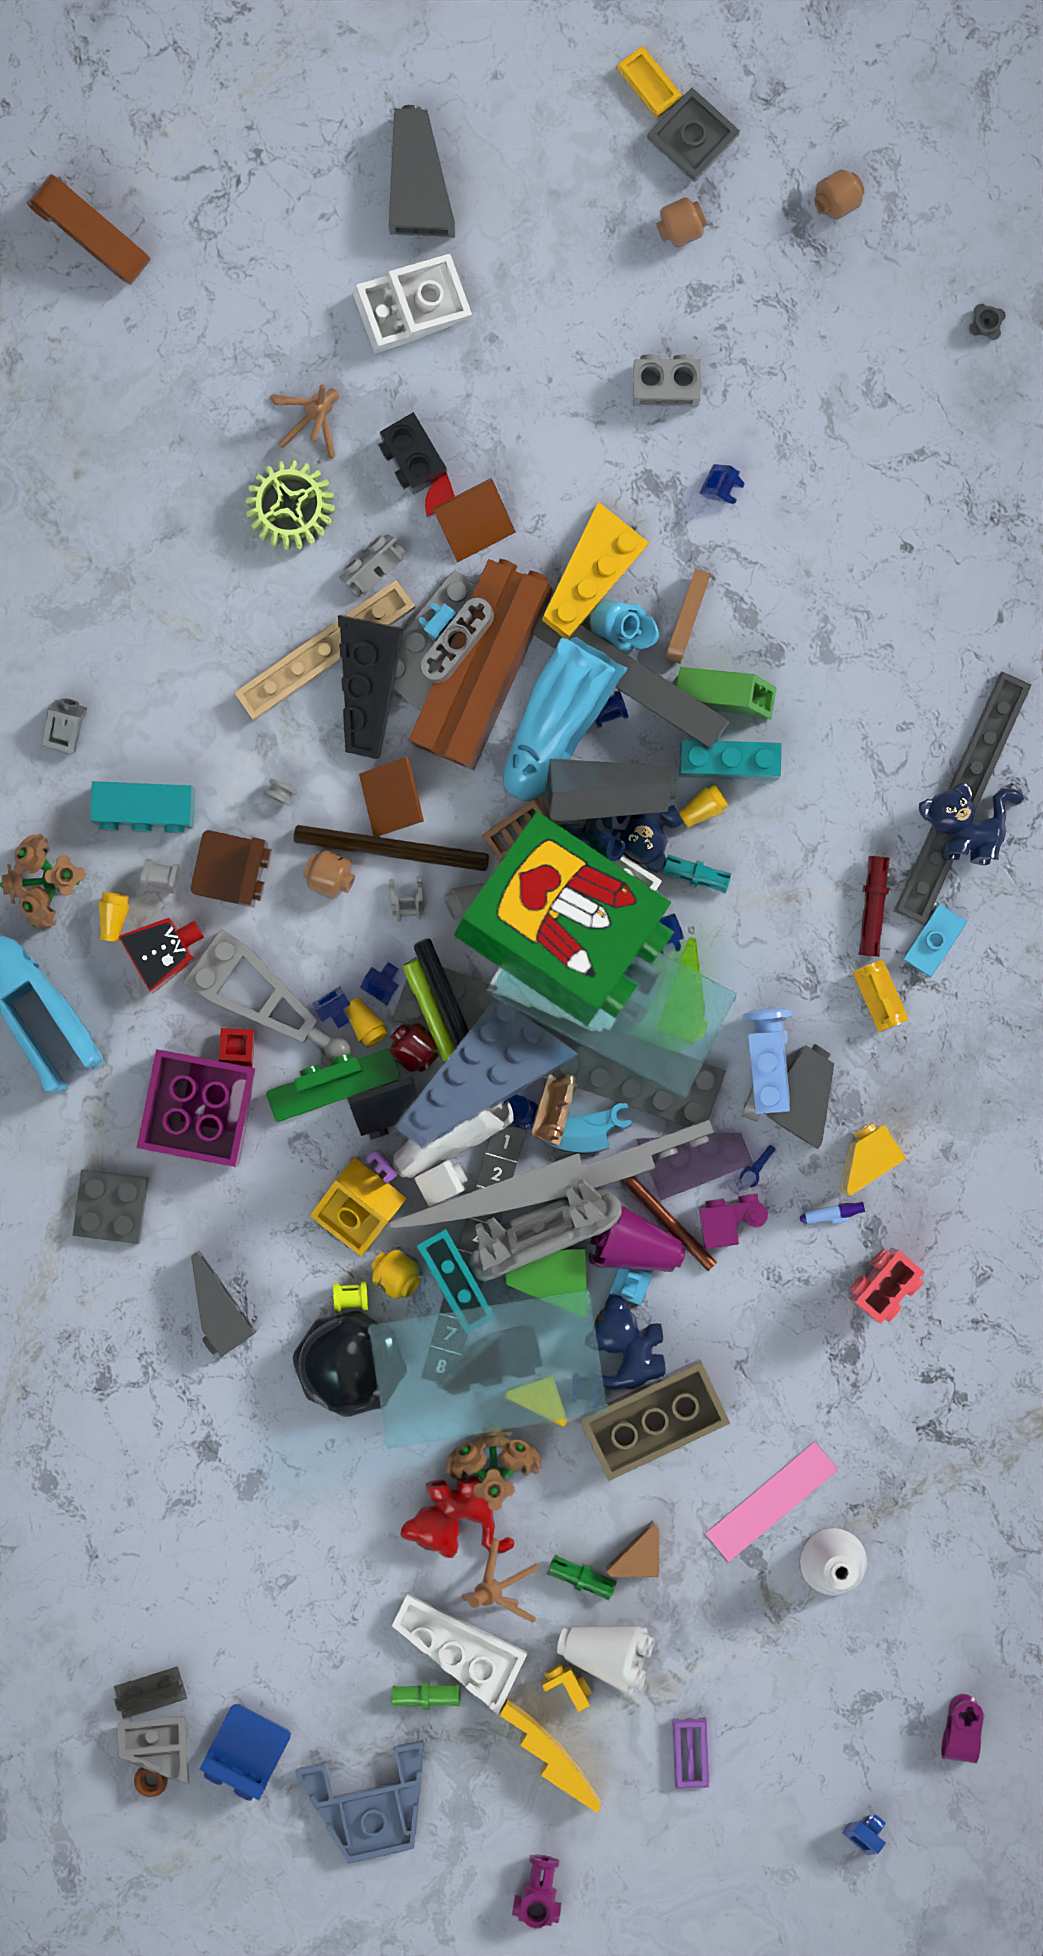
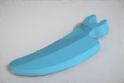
[527,1103,632,1154]

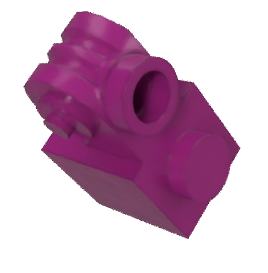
[698,1193,768,1249]

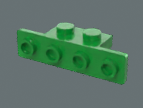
[266,1048,401,1122]

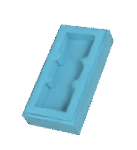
[902,904,967,978]

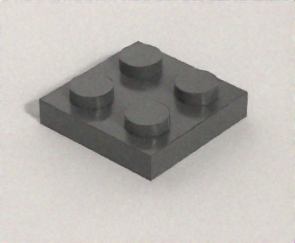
[647,87,740,182]
[72,1170,148,1244]

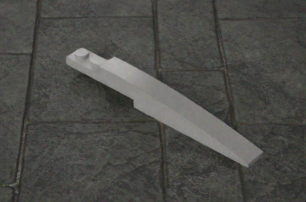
[389,1120,714,1229]

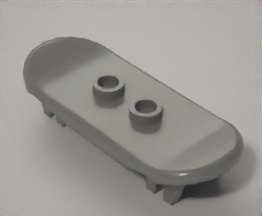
[469,1179,622,1281]

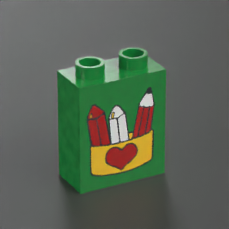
[454,811,674,1027]

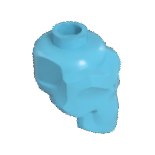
[590,600,659,653]

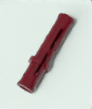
[858,856,890,957]

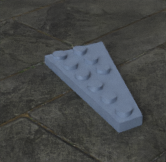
[395,995,578,1148]

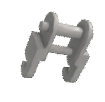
[389,876,424,922]

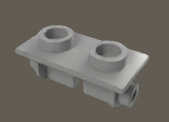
[339,534,406,597]

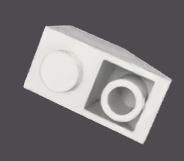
[414,1160,468,1208]

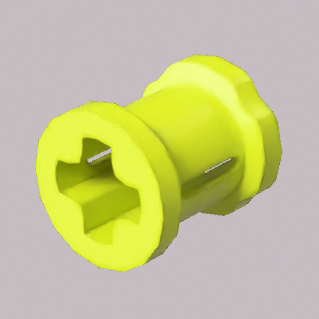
[333,1281,368,1313]

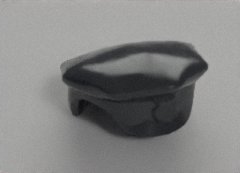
[293,1311,407,1417]

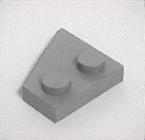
[118,1716,189,1784]

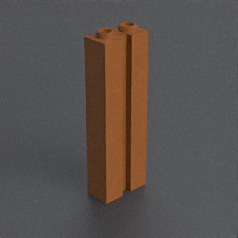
[409,558,553,771]

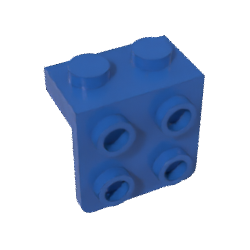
[199,1704,291,1801]

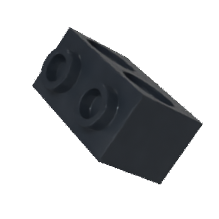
[378,412,448,495]

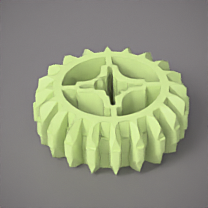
[245,460,335,550]

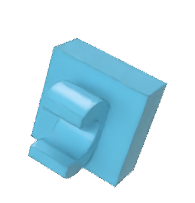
[418,603,457,648]
[609,1268,652,1306]

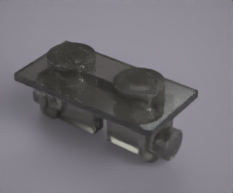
[114,1666,187,1719]

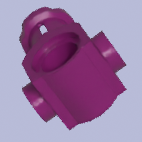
[512,1855,561,1929]

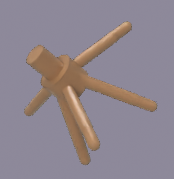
[270,384,339,459]
[461,1538,539,1623]

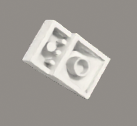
[352,254,472,354]

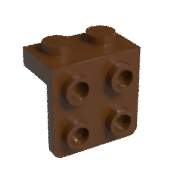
[190,830,272,908]

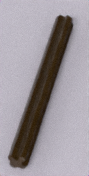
[293,825,489,871]

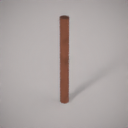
[620,1176,717,1271]

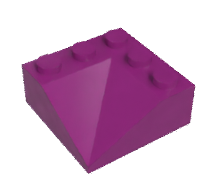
[136,1049,255,1167]

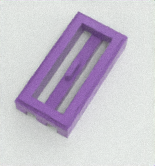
[366,1150,399,1184]
[673,1718,709,1789]

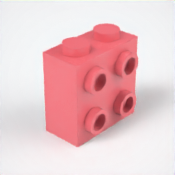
[848,1248,925,1324]

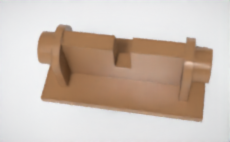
[530,1074,577,1147]

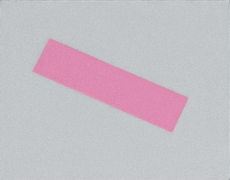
[705,1442,838,1562]

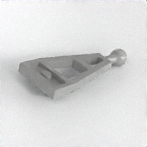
[183,929,351,1062]

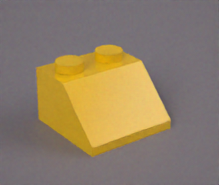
[840,1123,907,1196]
[310,1158,407,1257]

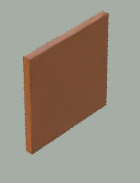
[432,478,516,562]
[359,757,424,837]

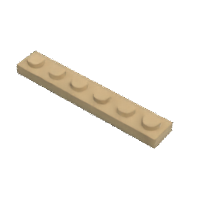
[234,580,415,721]

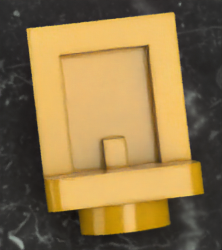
[541,1664,593,1712]

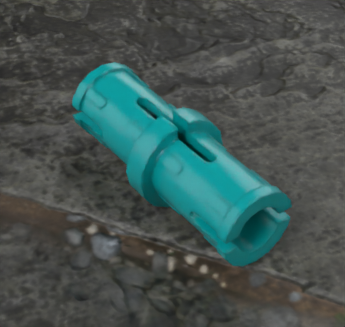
[662,854,731,894]

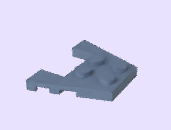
[295,1740,424,1864]

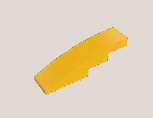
[499,1698,601,1813]

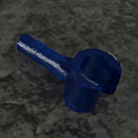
[740,1144,776,1188]

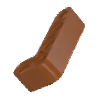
[26,174,151,285]

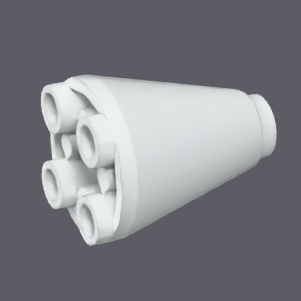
[557,1626,654,1694]

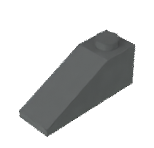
[191,1251,257,1358]

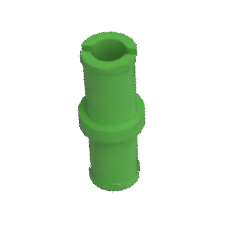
[392,1682,461,1710]

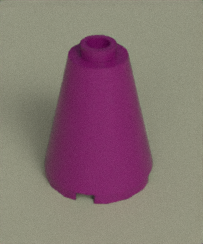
[589,1205,685,1272]

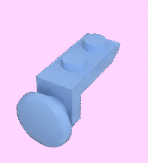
[743,1008,792,1114]

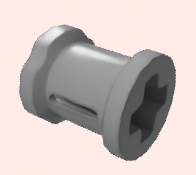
[141,858,180,894]

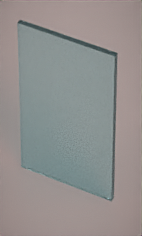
[488,953,737,1099]
[368,1290,608,1449]

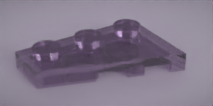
[636,1133,753,1200]

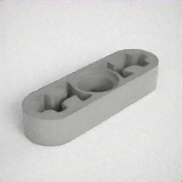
[421,598,494,683]

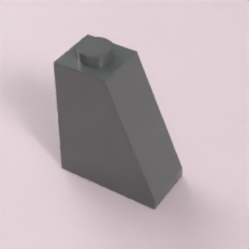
[763,1044,834,1149]

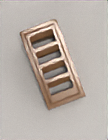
[482,797,557,862]

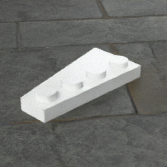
[392,1594,527,1715]

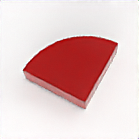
[425,474,455,517]

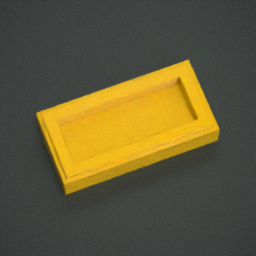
[617,45,683,119]

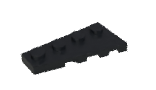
[338,615,404,759]

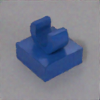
[842,1814,886,1855]

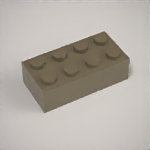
[579,1359,730,1481]

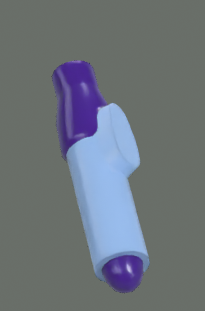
[800,1202,865,1225]

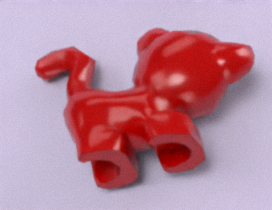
[400,1475,515,1558]

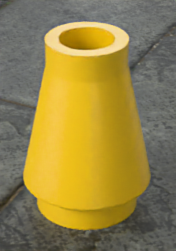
[678,784,729,828]
[98,892,131,942]
[343,997,388,1048]

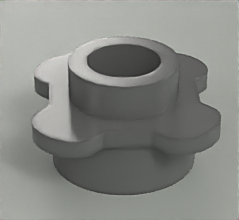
[969,304,1006,340]

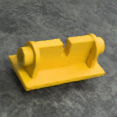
[852,959,909,1033]

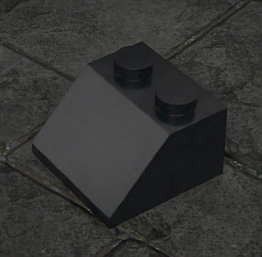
[347,1077,419,1140]

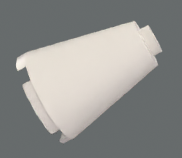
[800,1528,867,1596]

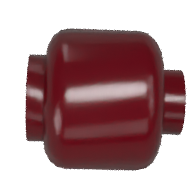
[390,1023,439,1072]

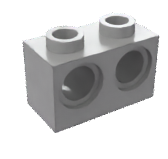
[633,354,700,406]

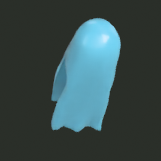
[503,637,628,801]
[0,935,104,1094]

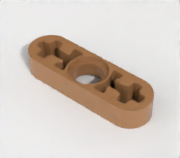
[665,568,711,664]

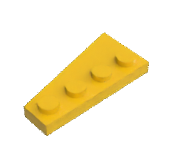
[542,502,649,639]

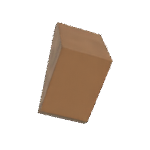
[606,1521,659,1577]

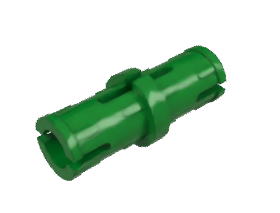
[547,1554,617,1601]

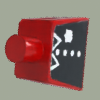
[118,918,204,993]

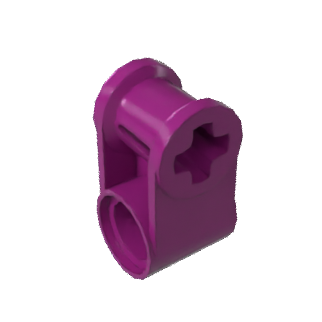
[941,1694,984,1763]

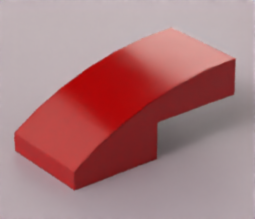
[218,1028,254,1068]

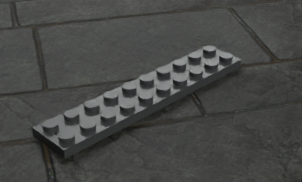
[392,957,726,1128]

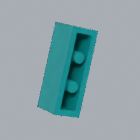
[679,740,782,780]
[90,781,195,834]
[416,1229,496,1334]

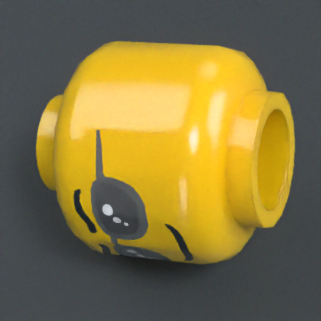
[371,1250,422,1299]

